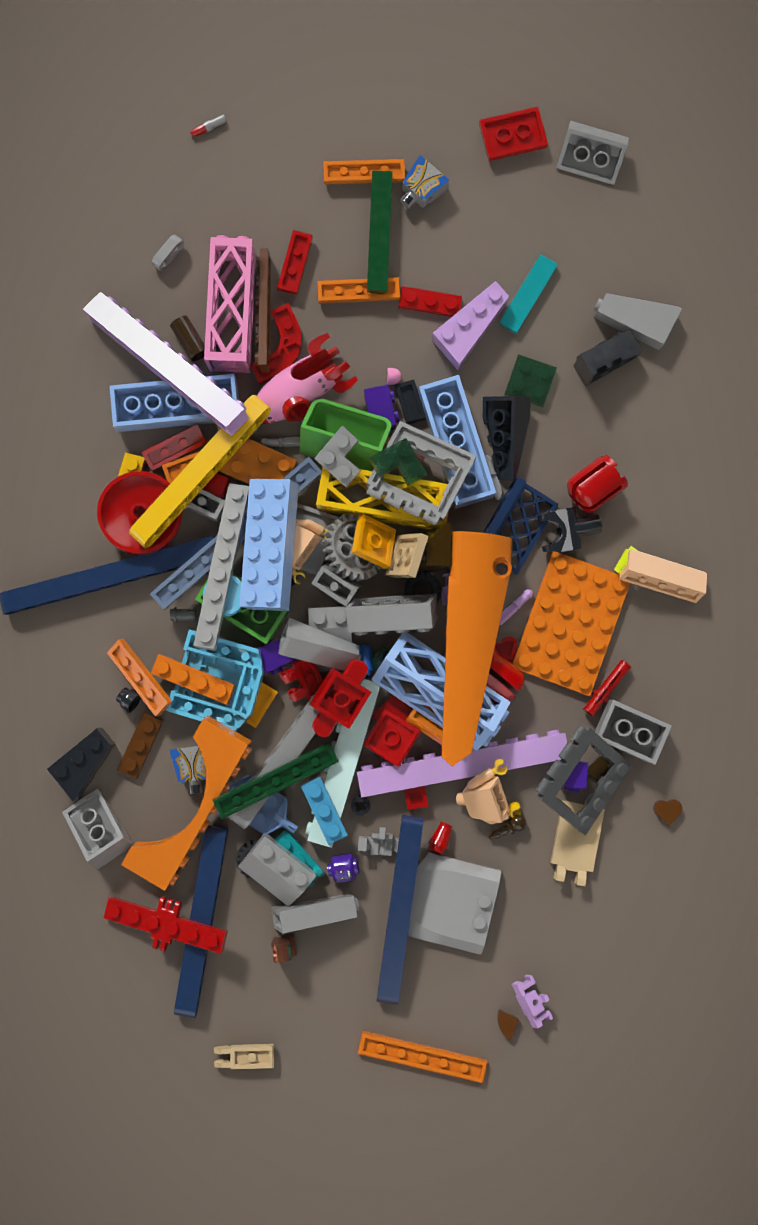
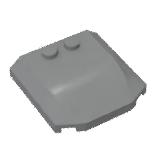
[408,852,501,955]

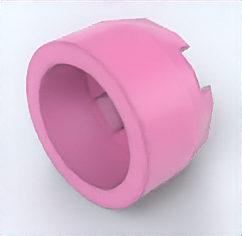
[387,368,402,385]

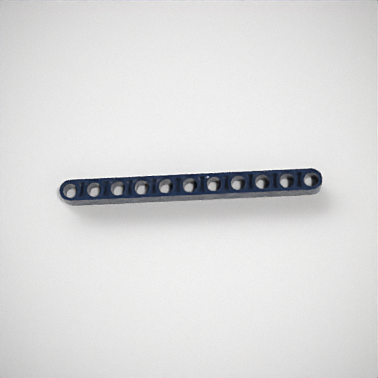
[0,536,216,615]

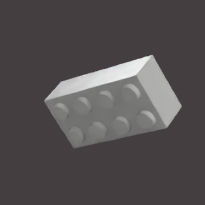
[346,594,439,635]

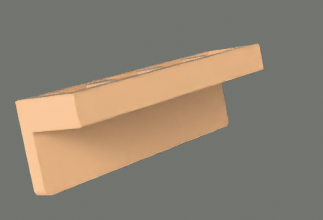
[619,549,707,603]

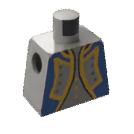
[400,155,449,209]
[170,746,206,794]

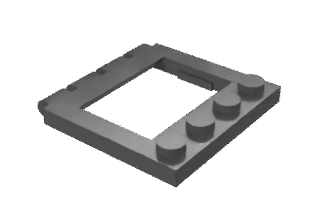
[535,725,632,836]

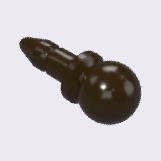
[489,815,526,840]

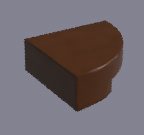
[497,1009,519,1040]

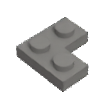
[314,426,361,487]

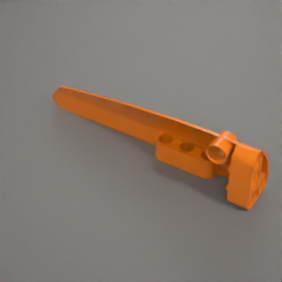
[442,531,512,767]

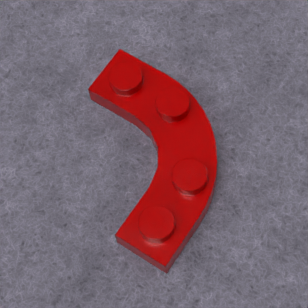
[250,303,302,385]

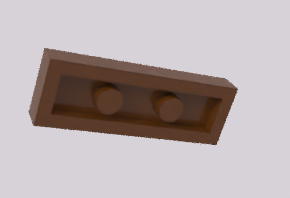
[117,712,164,778]

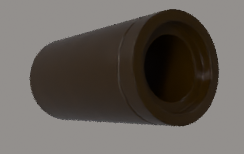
[170,315,205,362]

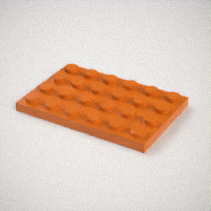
[512,552,630,696]

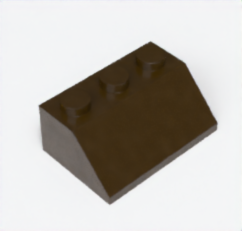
[417,523,451,573]

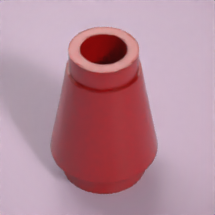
[428,822,452,855]

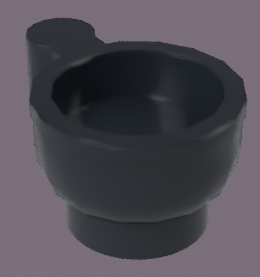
[116,687,142,713]

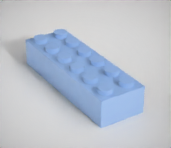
[110,374,239,432]
[418,375,496,509]
[240,479,299,611]

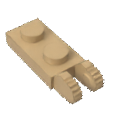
[214,1044,274,1069]

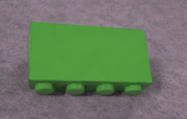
[300,399,391,471]

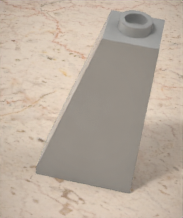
[594,293,682,350]
[278,618,361,671]
[271,894,359,934]

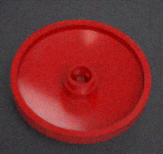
[97,471,182,555]

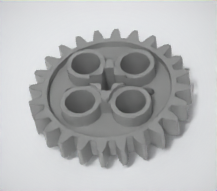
[322,514,382,582]

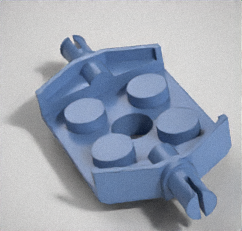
[228,774,298,834]

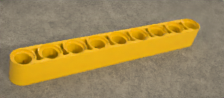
[129,395,271,548]

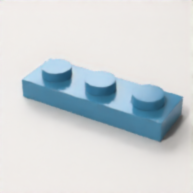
[301,776,348,845]

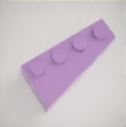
[432,281,509,370]

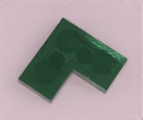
[369,438,428,486]

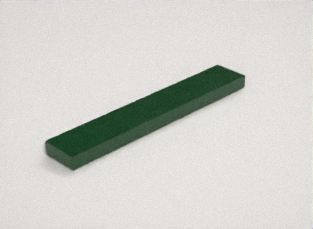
[367,170,393,293]
[212,742,339,819]

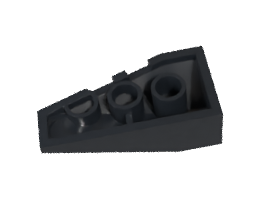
[482,396,531,480]

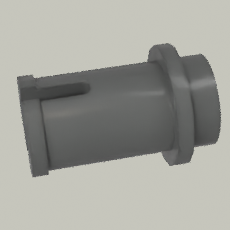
[170,607,196,623]

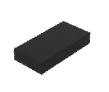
[394,379,426,425]

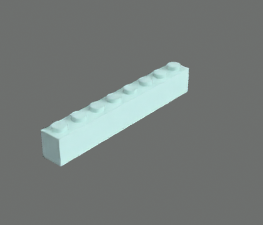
[305,679,380,848]

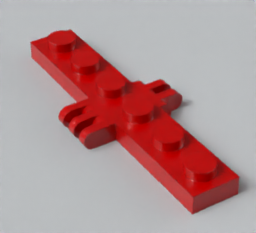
[103,897,228,954]

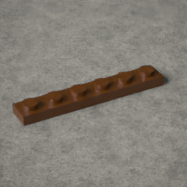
[255,248,271,373]

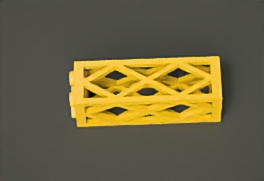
[316,467,448,530]

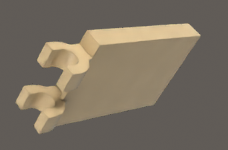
[381,533,428,578]
[550,800,605,886]

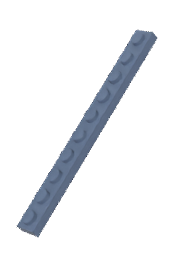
[150,457,322,610]

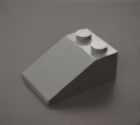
[308,607,352,672]
[62,788,133,869]

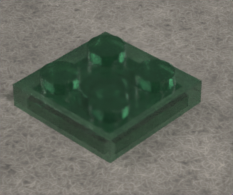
[504,354,557,407]

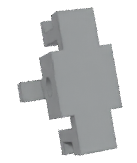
[358,827,399,856]

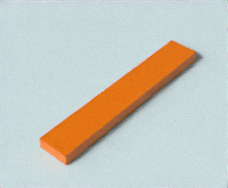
[358,1031,488,1083]

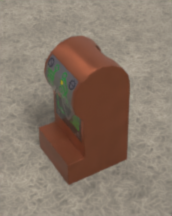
[271,934,297,963]

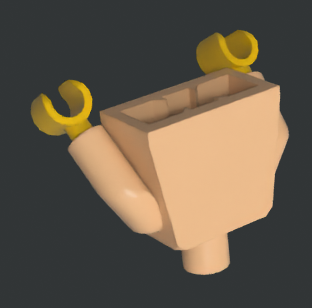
[292,519,328,584]
[456,759,521,824]

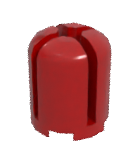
[567,455,628,513]
[486,649,525,704]

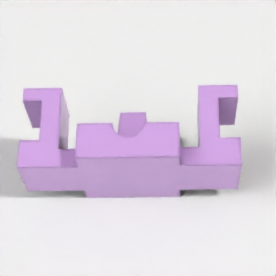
[511,975,553,1028]

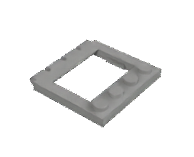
[366,421,476,526]

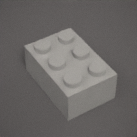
[595,700,672,765]

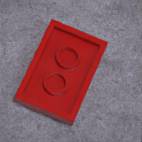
[479,106,548,161]

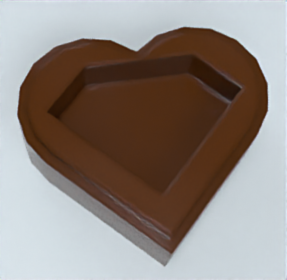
[653,799,683,825]

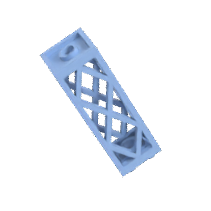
[371,632,511,751]

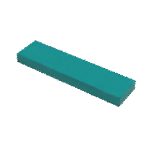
[499,254,558,334]

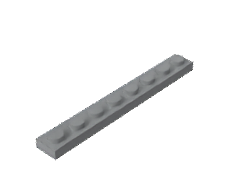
[193,483,249,651]

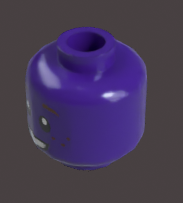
[327,853,359,883]

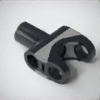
[537,507,602,552]

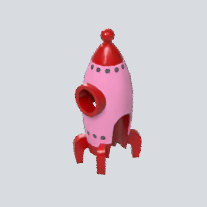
[257,333,358,424]

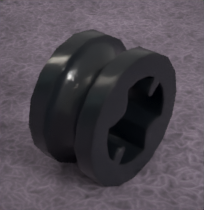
[351,796,370,816]

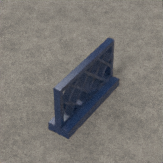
[482,477,558,575]

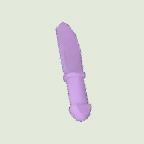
[499,589,533,625]

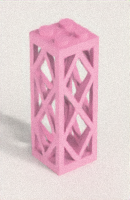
[204,235,257,373]

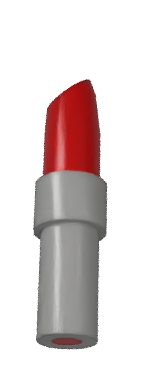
[189,114,227,137]

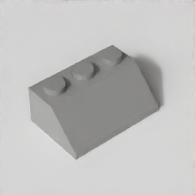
[556,121,629,185]
[238,833,316,906]

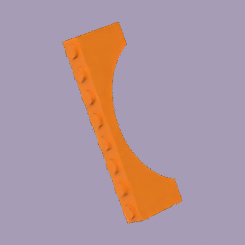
[121,716,252,891]

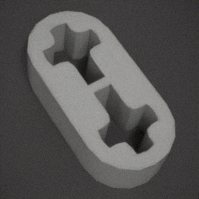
[151,234,184,271]

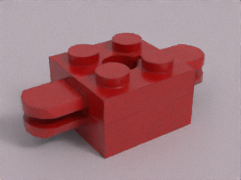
[310,659,372,737]

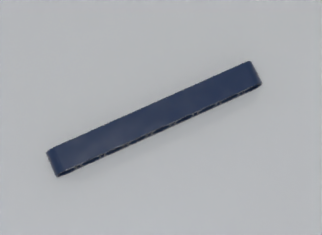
[377,815,424,1005]
[174,825,228,1018]

